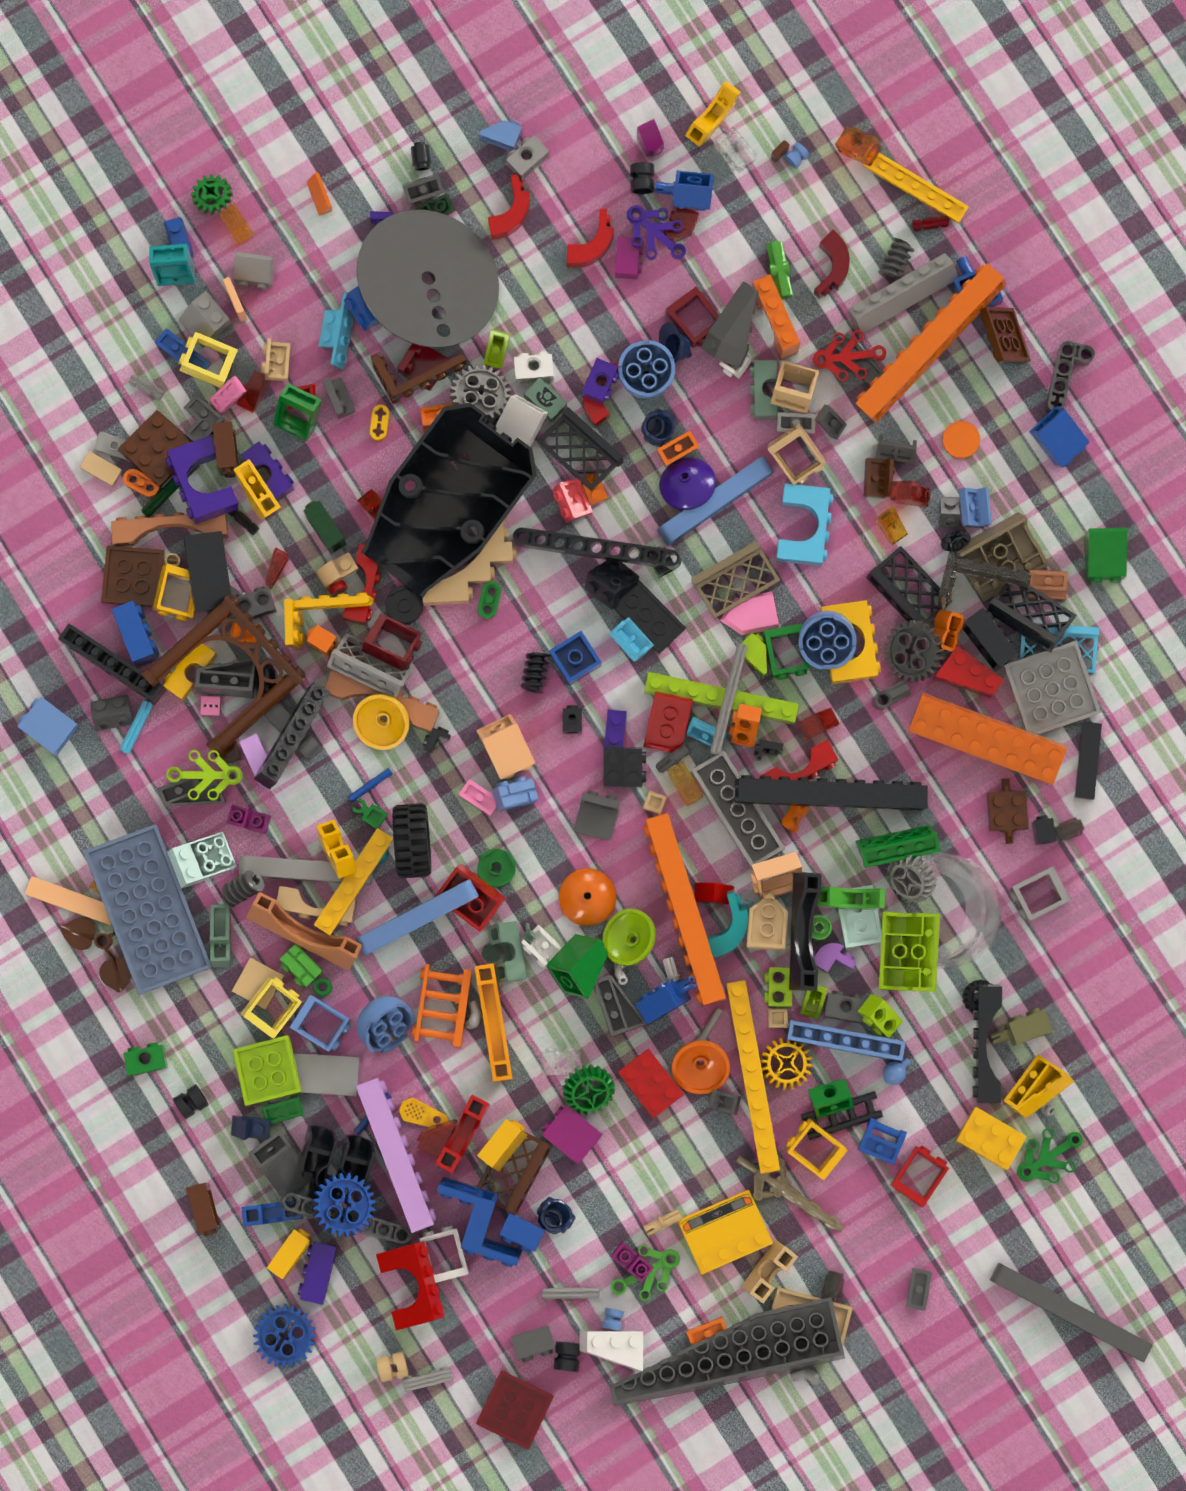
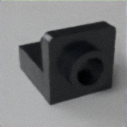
[754,740,784,761]

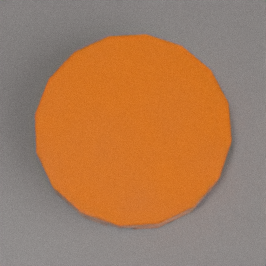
[942,421,980,459]

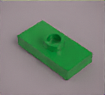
[261,1096,304,1124]

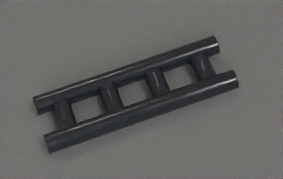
[801,1091,883,1140]

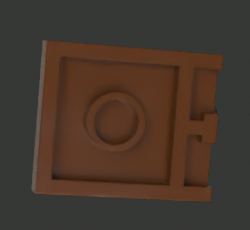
[371,353,466,404]

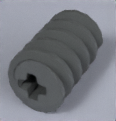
[878,238,915,280]
[222,870,264,907]

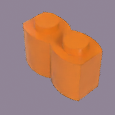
[933,610,964,652]

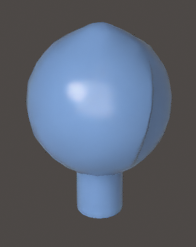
[883,1058,911,1085]

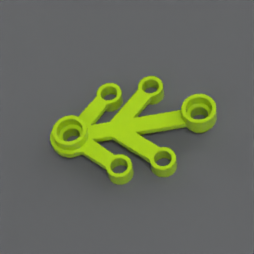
[166,750,243,801]

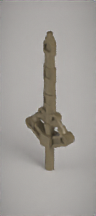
[736,1155,844,1232]

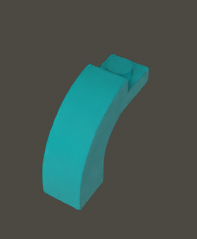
[707,890,748,958]

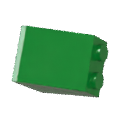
[1084,528,1128,583]
[546,934,608,999]

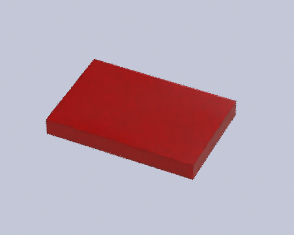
[643,691,693,752]

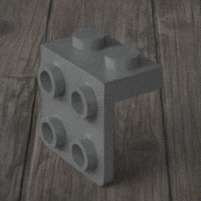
[574,790,620,841]

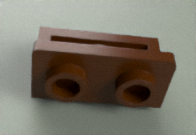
[863,458,895,499]

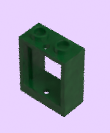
[303,500,347,555]

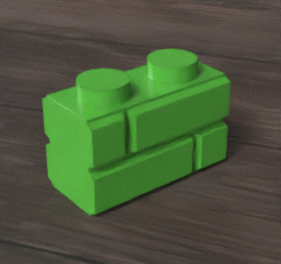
[279,944,323,988]

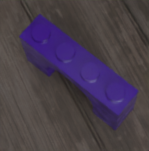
[165,436,238,524]

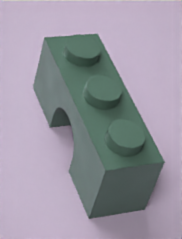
[750,360,777,420]
[488,921,527,984]

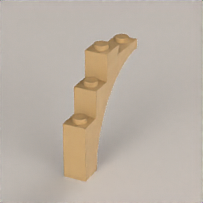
[423,517,517,606]

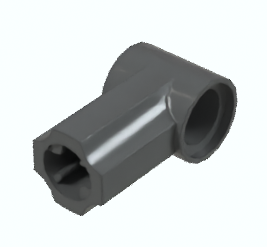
[872,680,911,711]

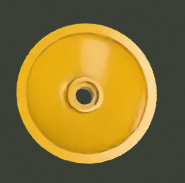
[353,694,410,750]

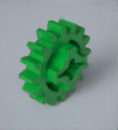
[191,174,233,215]

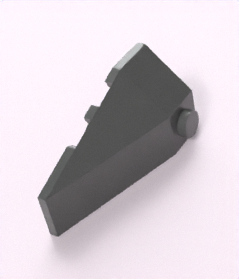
[701,282,758,367]

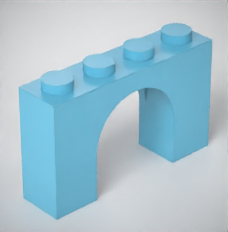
[776,483,833,566]

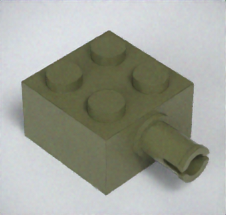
[989,1008,1053,1046]

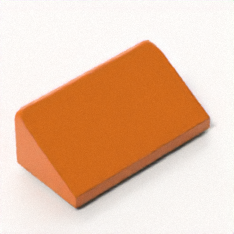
[307,172,332,216]

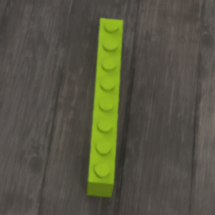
[644,672,799,725]

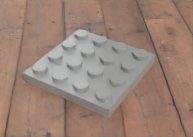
[1004,640,1101,735]

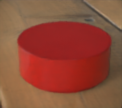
[328,581,348,597]

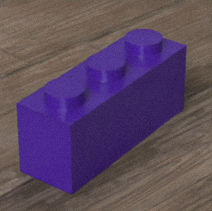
[297,1242,337,1305]

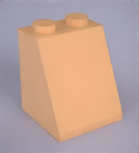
[476,714,535,780]

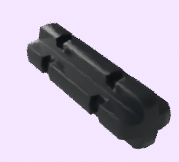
[228,509,259,535]

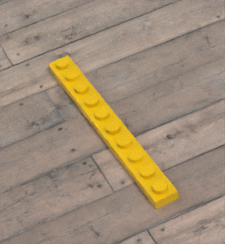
[726,980,780,1174]

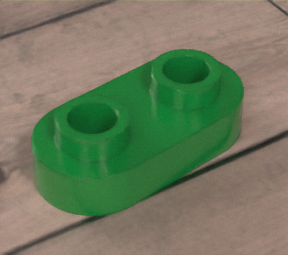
[478,581,501,619]

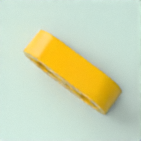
[370,405,390,442]

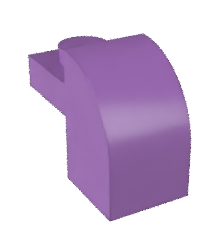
[814,943,856,973]

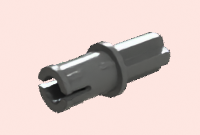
[655,743,692,773]

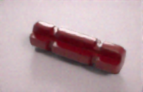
[912,216,949,231]

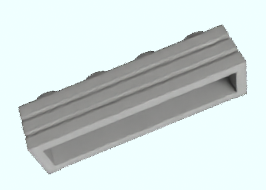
[402,1366,453,1392]

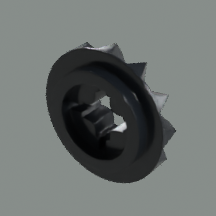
[941,530,971,551]

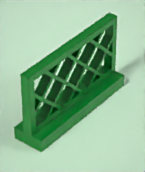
[855,824,941,868]

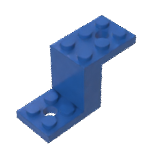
[437,1177,522,1267]

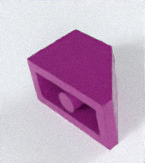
[637,119,664,157]

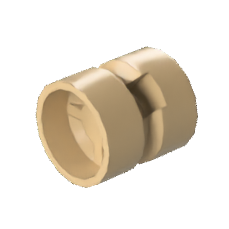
[376,1352,409,1382]

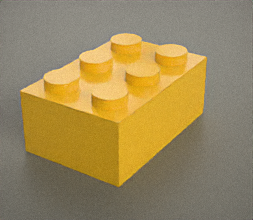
[955,1107,1027,1171]

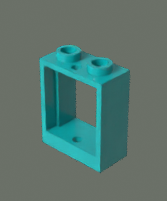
[149,244,195,286]

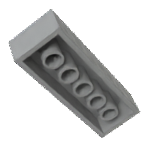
[691,750,785,870]

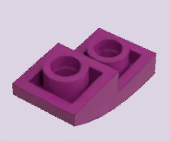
[226,805,271,834]
[610,1241,654,1283]

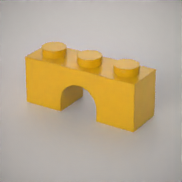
[163,644,217,702]
[316,820,357,879]

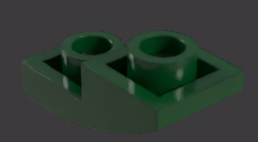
[414,193,456,215]

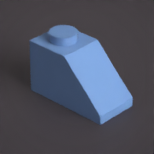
[479,120,522,151]

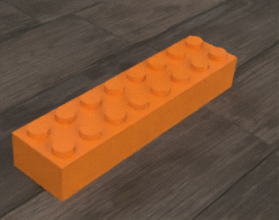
[908,692,1067,785]

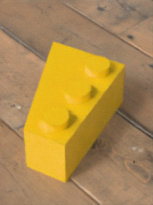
[1003,1054,1075,1119]

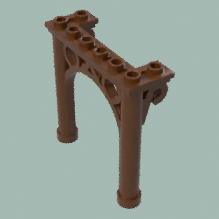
[141,594,305,757]

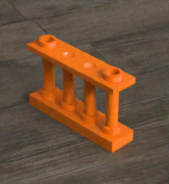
[411,964,472,1048]

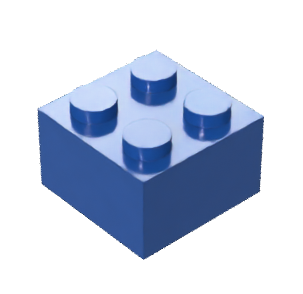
[549,631,602,686]
[499,1213,545,1253]

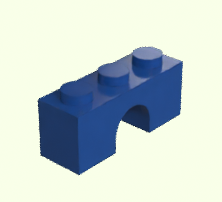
[241,1200,304,1227]

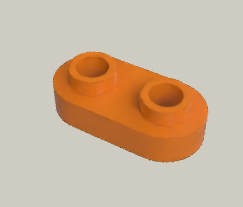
[123,469,160,498]

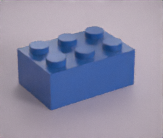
[112,601,159,667]

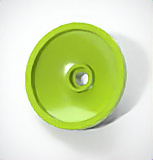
[602,909,656,966]

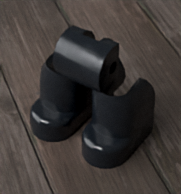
[300,1125,375,1199]

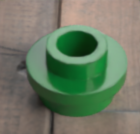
[313,978,332,997]

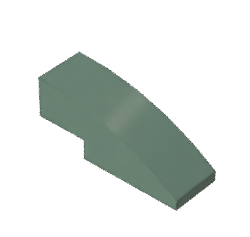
[210,904,231,967]

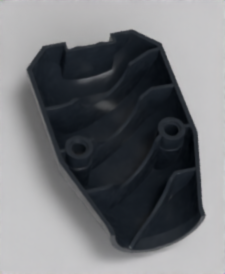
[361,403,537,598]

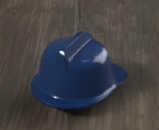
[659,322,692,363]

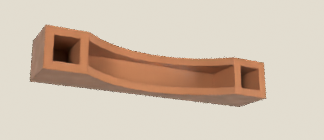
[111,512,229,547]
[325,670,440,733]
[246,891,362,971]

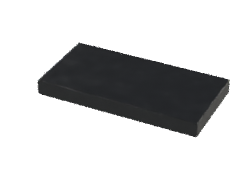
[183,531,231,612]
[614,580,686,655]

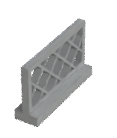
[327,633,415,699]

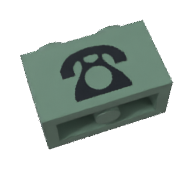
[524,377,567,423]

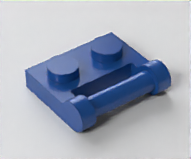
[857,1117,907,1165]

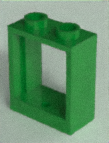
[273,383,322,441]
[763,624,811,680]

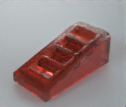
[265,547,289,590]

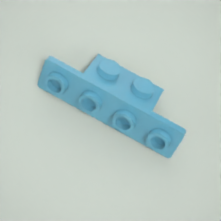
[318,292,354,370]

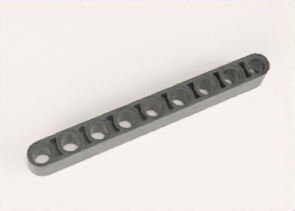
[990,1262,1153,1362]

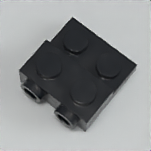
[604,747,646,787]

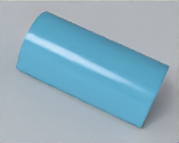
[685,716,728,746]

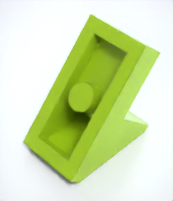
[484,329,510,369]

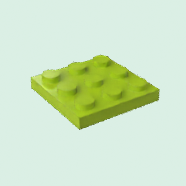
[233,1035,302,1106]

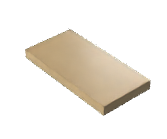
[771,1287,853,1345]

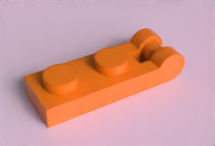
[782,780,811,834]

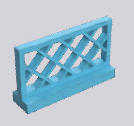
[1019,623,1100,673]

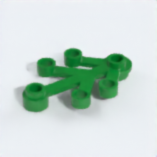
[1017,1128,1083,1184]

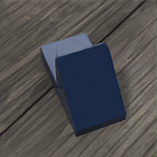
[231,1115,271,1140]

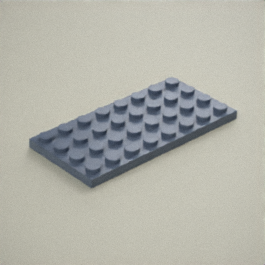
[83,824,212,995]

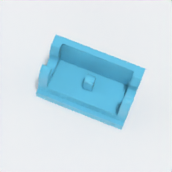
[609,617,654,662]

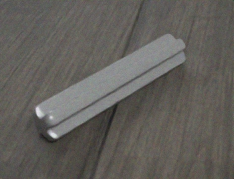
[542,1287,600,1299]

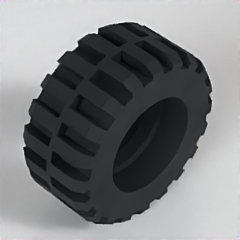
[392,803,431,878]

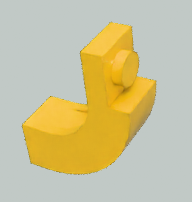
[685,81,741,147]

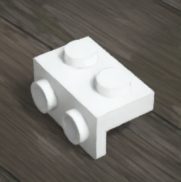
[521,925,562,968]

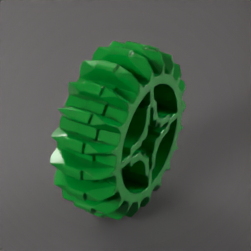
[562,1064,615,1115]

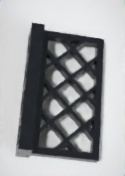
[537,407,623,492]
[866,546,953,625]
[987,575,1077,653]

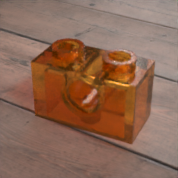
[835,126,882,167]

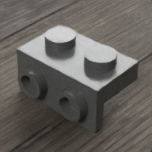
[90,695,133,731]

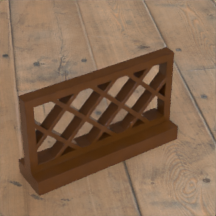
[477,1132,552,1215]

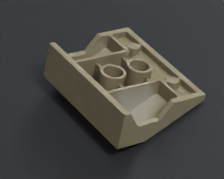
[954,512,1048,602]

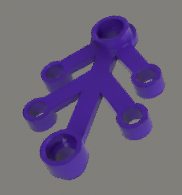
[627,205,686,260]

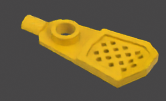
[399,1097,457,1130]

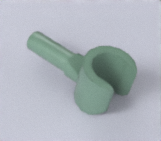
[522,923,538,945]

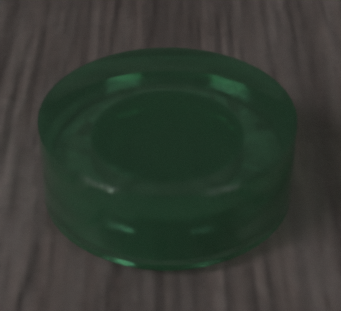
[482,944,501,963]

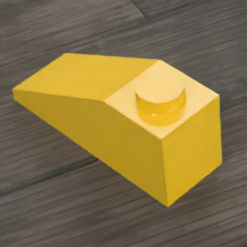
[233,459,281,520]

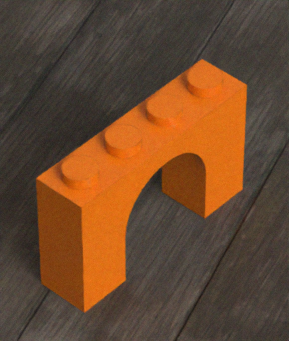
[752,274,800,361]

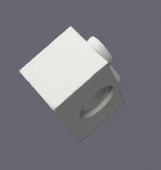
[514,352,554,383]

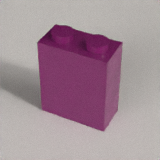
[542,1105,603,1165]

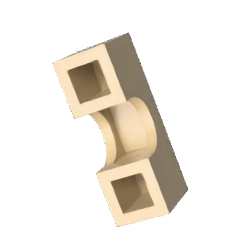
[741,1240,798,1303]

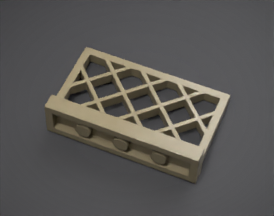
[691,541,780,619]

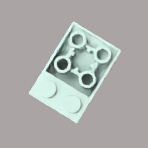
[167,832,237,889]

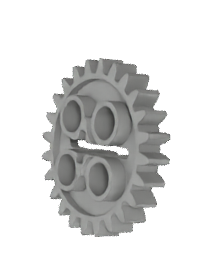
[450,364,511,423]

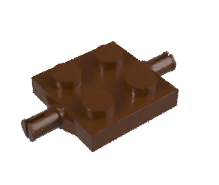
[987,778,1029,844]

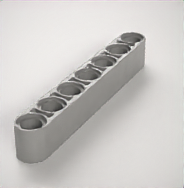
[239,856,372,885]

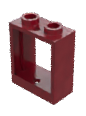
[666,287,719,348]
[362,613,422,671]

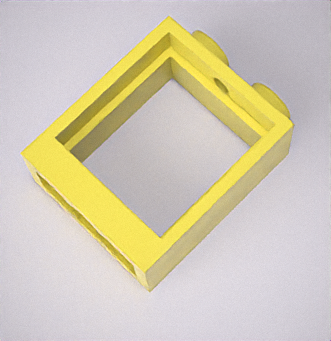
[179,332,238,388]
[240,977,302,1039]

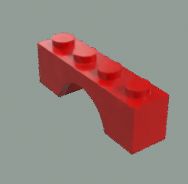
[343,544,381,625]
[759,739,839,780]

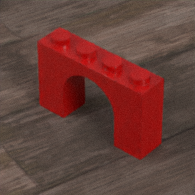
[435,1095,490,1174]
[376,1241,445,1331]

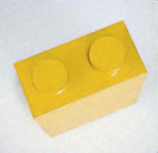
[477,1119,528,1171]

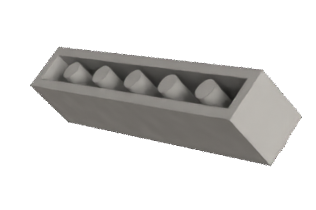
[848,253,958,334]

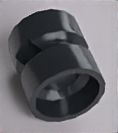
[630,162,655,195]
[173,1084,209,1120]
[553,1341,581,1372]

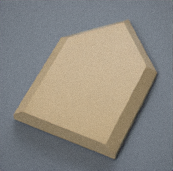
[746,892,788,951]

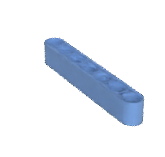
[657,456,774,546]
[356,879,479,956]

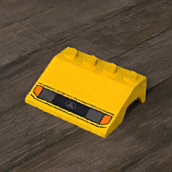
[678,1189,773,1275]

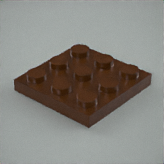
[980,307,1031,364]
[118,410,193,488]
[101,545,165,607]

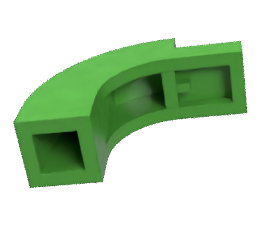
[816,886,885,910]

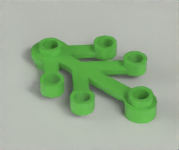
[611,1245,680,1301]

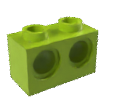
[764,967,792,1008]
[858,993,903,1038]

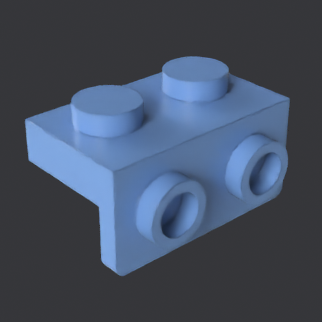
[959,487,992,528]

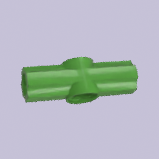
[766,241,793,300]

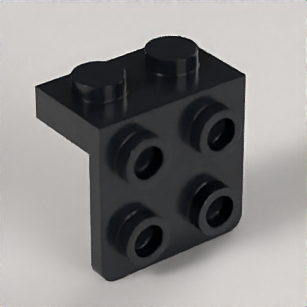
[584,560,639,610]

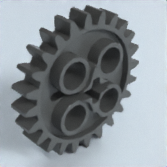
[883,620,944,682]

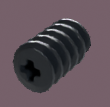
[520,652,550,694]

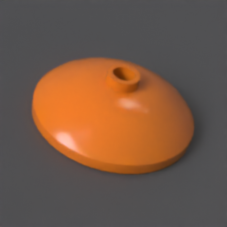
[559,868,616,926]
[672,1040,730,1094]

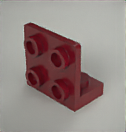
[397,344,449,391]

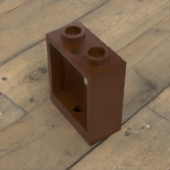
[212,421,239,478]
[186,1182,221,1236]

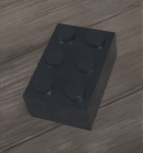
[962,608,1018,673]

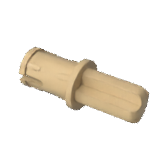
[643,1209,682,1237]

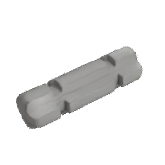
[128,374,164,400]

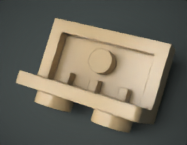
[261,338,291,381]

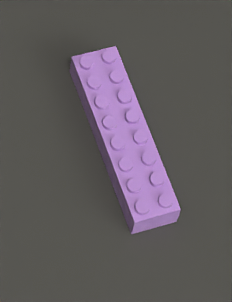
[356,1078,437,1233]

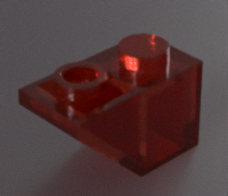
[663,207,699,243]
[890,481,930,507]

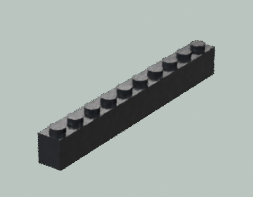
[735,775,928,811]

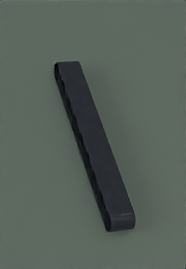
[513,527,681,570]

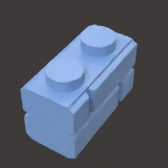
[492,777,539,812]

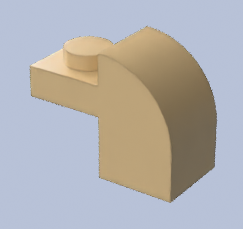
[316,552,359,591]

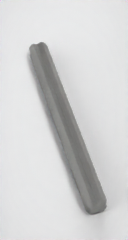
[710,643,747,755]

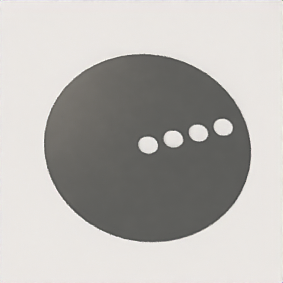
[357,210,499,348]

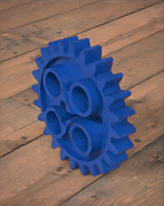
[312,1173,376,1237]
[253,1304,317,1368]

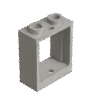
[1009,866,1071,923]

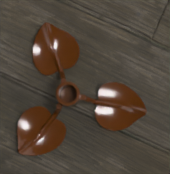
[60,917,131,992]

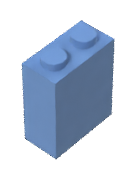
[17,697,80,756]

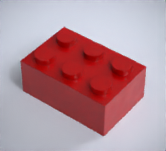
[434,864,507,932]
[618,1048,684,1119]

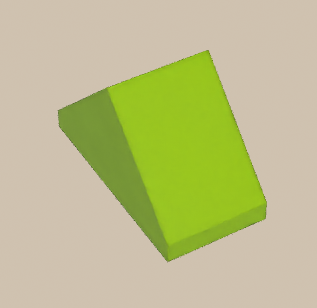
[800,986,828,1019]

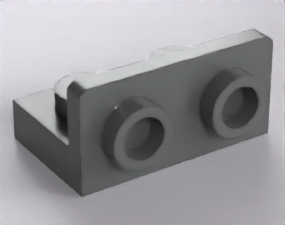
[322,378,355,419]

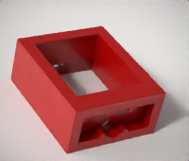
[890,1145,949,1207]

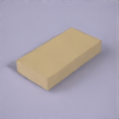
[80,451,122,487]

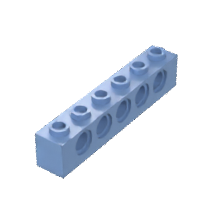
[786,1020,906,1062]

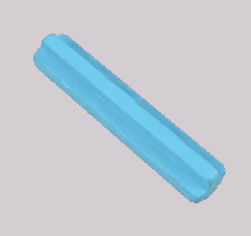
[120,700,153,754]

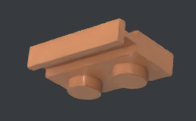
[1027,570,1068,599]

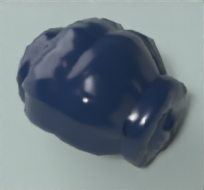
[641,409,676,447]
[537,1197,576,1234]

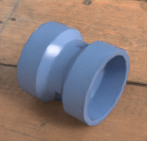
[784,142,810,169]
[602,1307,624,1331]

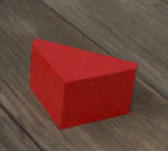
[694,882,734,905]

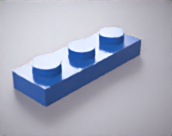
[154,328,211,370]

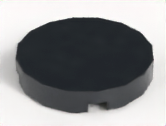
[385,586,423,625]

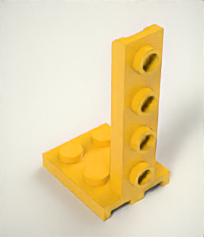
[284,593,373,650]

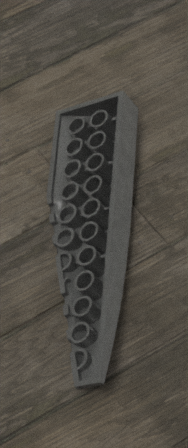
[610,1297,845,1406]

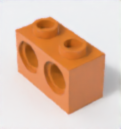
[729,704,762,748]

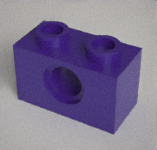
[582,358,620,405]

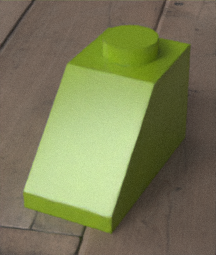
[741,633,767,678]

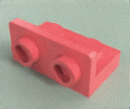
[552,478,593,524]

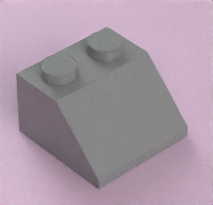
[233,252,276,290]
[179,291,232,348]

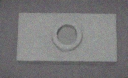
[94,431,130,462]

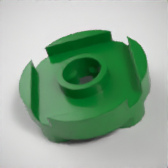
[477,849,516,887]

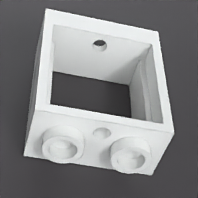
[419,1226,469,1283]

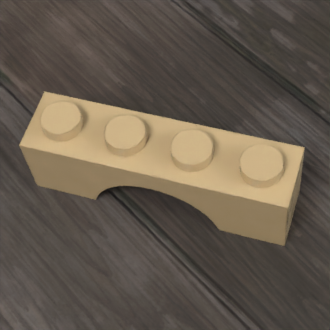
[277,886,357,926]

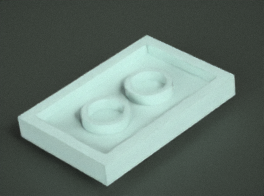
[838,885,882,949]

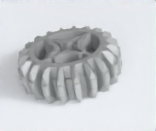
[886,855,937,903]

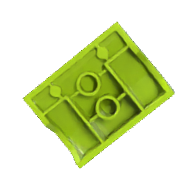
[879,912,940,992]

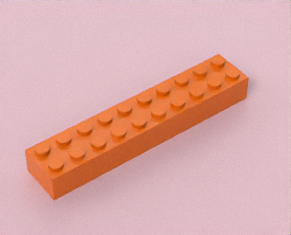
[856,263,1007,424]
[643,813,726,1007]

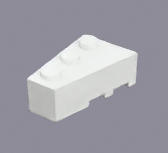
[580,1331,643,1371]

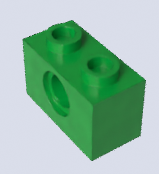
[123,1042,168,1077]
[808,1079,854,1119]

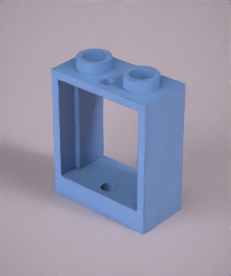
[290,995,351,1053]

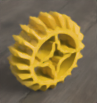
[760,1038,813,1090]

